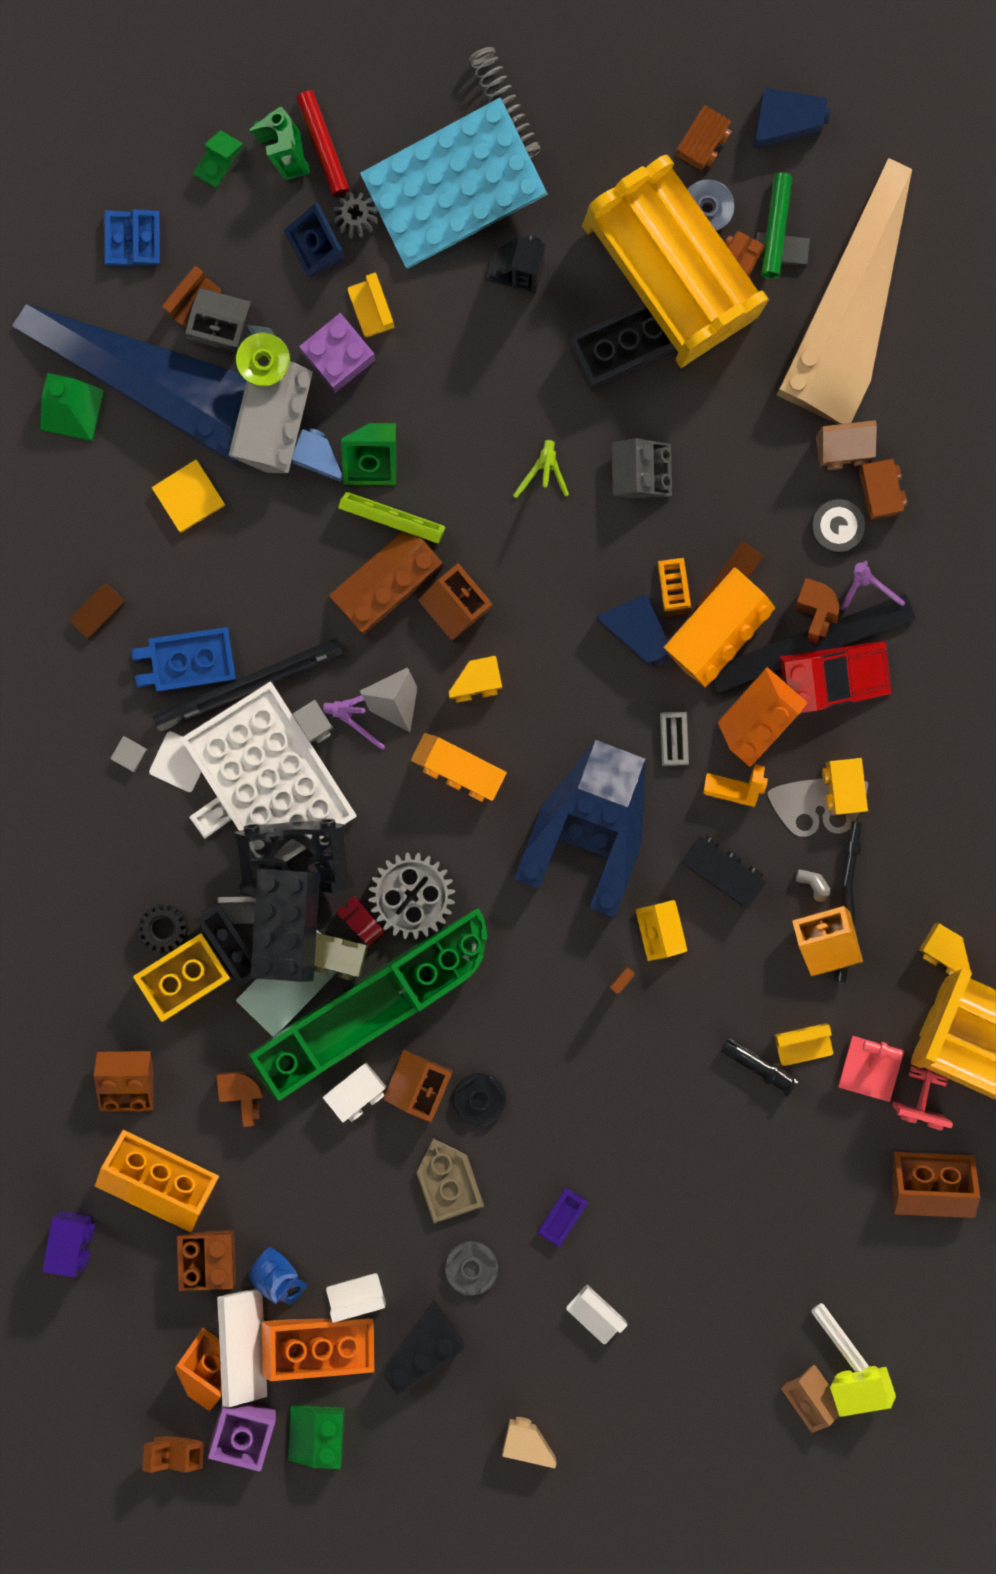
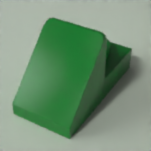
[193,130,243,190]

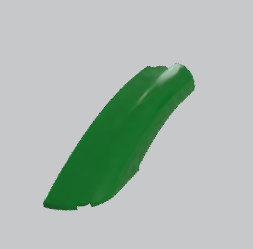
[246,908,487,1101]

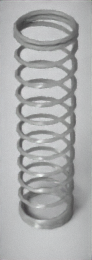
[468,47,541,158]

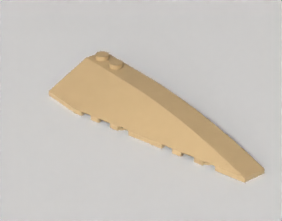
[776,158,912,425]

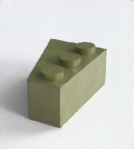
[314,933,368,981]

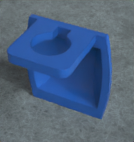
[247,1246,308,1305]

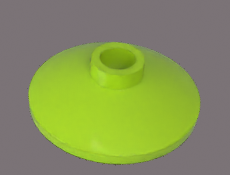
[236,333,290,386]

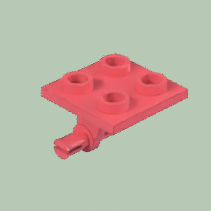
[838,1036,904,1102]
[891,1066,953,1130]

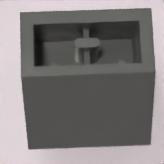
[185,288,251,353]
[612,438,672,498]

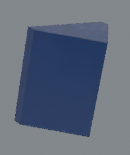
[284,203,344,277]

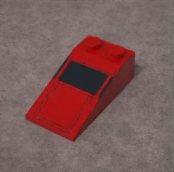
[779,641,891,713]

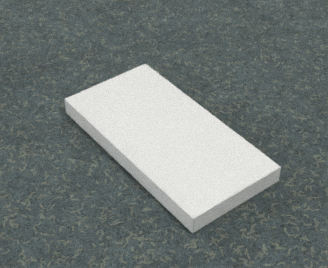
[217,1288,267,1407]

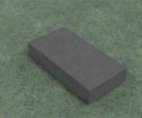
[756,232,810,266]

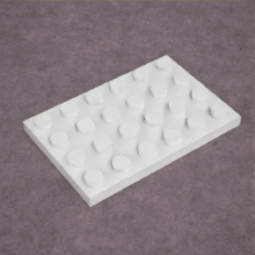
[181,681,357,868]

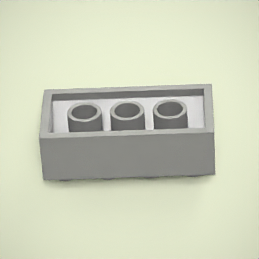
[229,358,313,473]

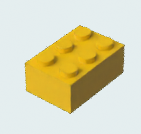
[133,933,233,1022]

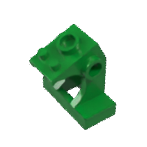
[250,106,310,181]

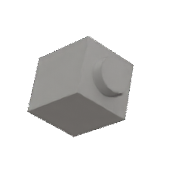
[292,700,333,743]

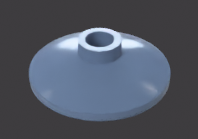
[687,179,735,231]

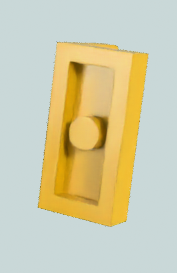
[348,272,395,338]
[635,900,687,961]
[774,1023,833,1066]

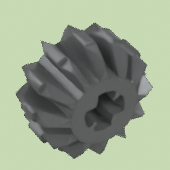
[334,193,378,238]

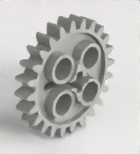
[369,853,455,939]

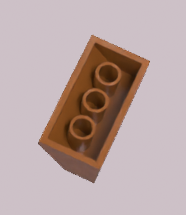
[329,531,443,636]

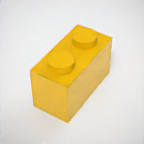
[822,758,868,816]

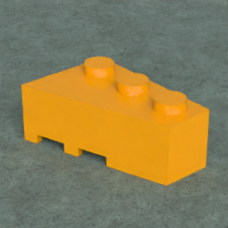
[410,733,507,802]

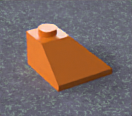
[175,1328,222,1411]

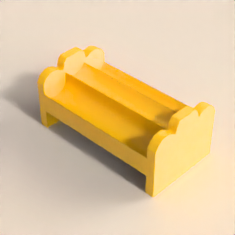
[582,155,769,368]
[911,969,996,1100]

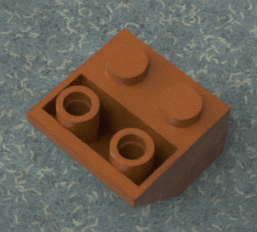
[418,563,493,641]
[383,1050,453,1123]
[94,1051,154,1112]
[177,1230,236,1291]

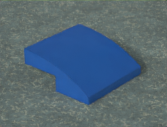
[104,209,160,266]

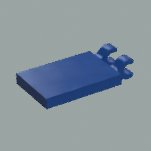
[131,627,236,692]

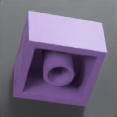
[299,313,376,393]
[208,1402,276,1472]

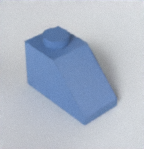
[291,428,343,483]

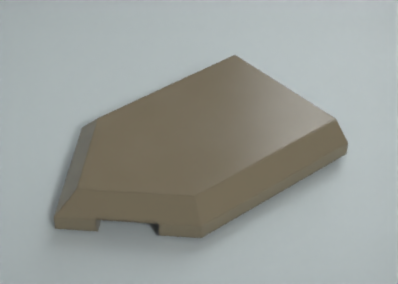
[416,1138,484,1223]

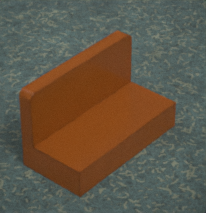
[162,265,222,329]

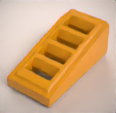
[658,558,691,617]

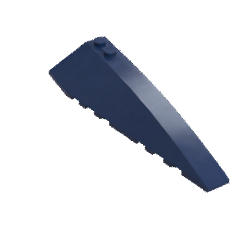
[12,304,247,466]

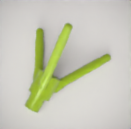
[513,440,569,498]

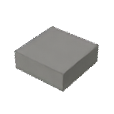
[111,736,148,772]

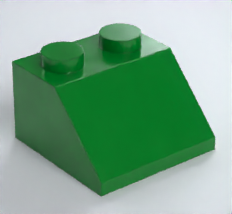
[288,1405,345,1469]

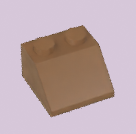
[816,420,877,470]

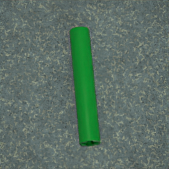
[761,173,792,279]

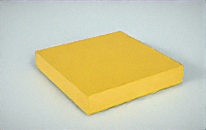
[152,459,225,533]

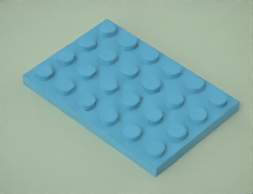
[360,98,548,269]

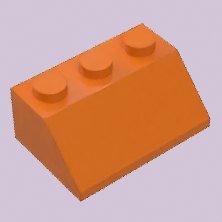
[718,667,808,767]

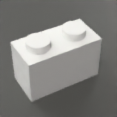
[323,1062,386,1122]

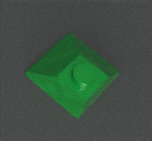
[40,373,104,442]
[341,423,397,485]

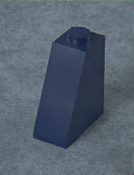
[753,88,830,148]
[597,594,669,667]

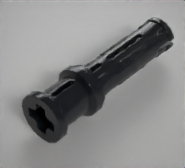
[720,1037,800,1097]

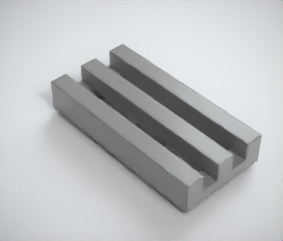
[660,712,689,766]

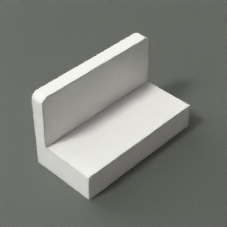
[326,1273,386,1322]
[566,1284,627,1344]

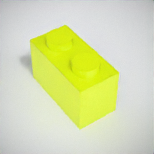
[830,1366,896,1417]

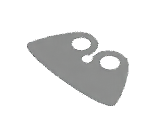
[768,779,868,837]

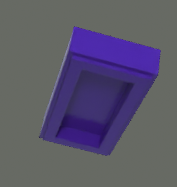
[537,1187,588,1248]

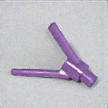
[841,561,905,611]
[323,695,385,750]

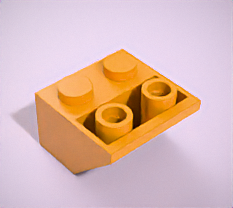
[792,906,863,976]

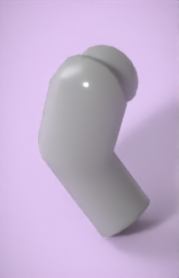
[795,869,830,902]

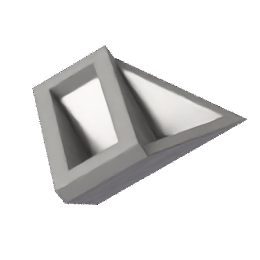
[360,667,417,733]

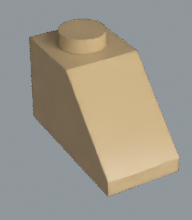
[502,1417,556,1468]

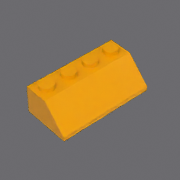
[663,567,775,688]
[95,1130,219,1233]

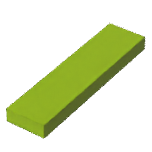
[338,492,446,544]

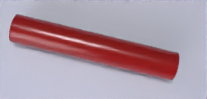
[296,90,350,197]

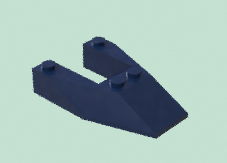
[514,740,645,918]

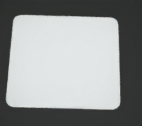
[149,731,201,792]

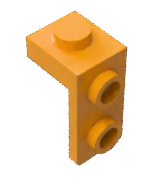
[703,764,768,807]

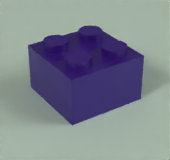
[42,1211,95,1277]

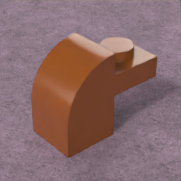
[796,578,839,644]
[217,1072,264,1127]
[142,1436,204,1473]

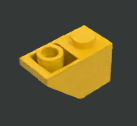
[449,656,502,703]
[919,923,971,975]

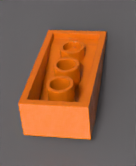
[261,1318,374,1381]

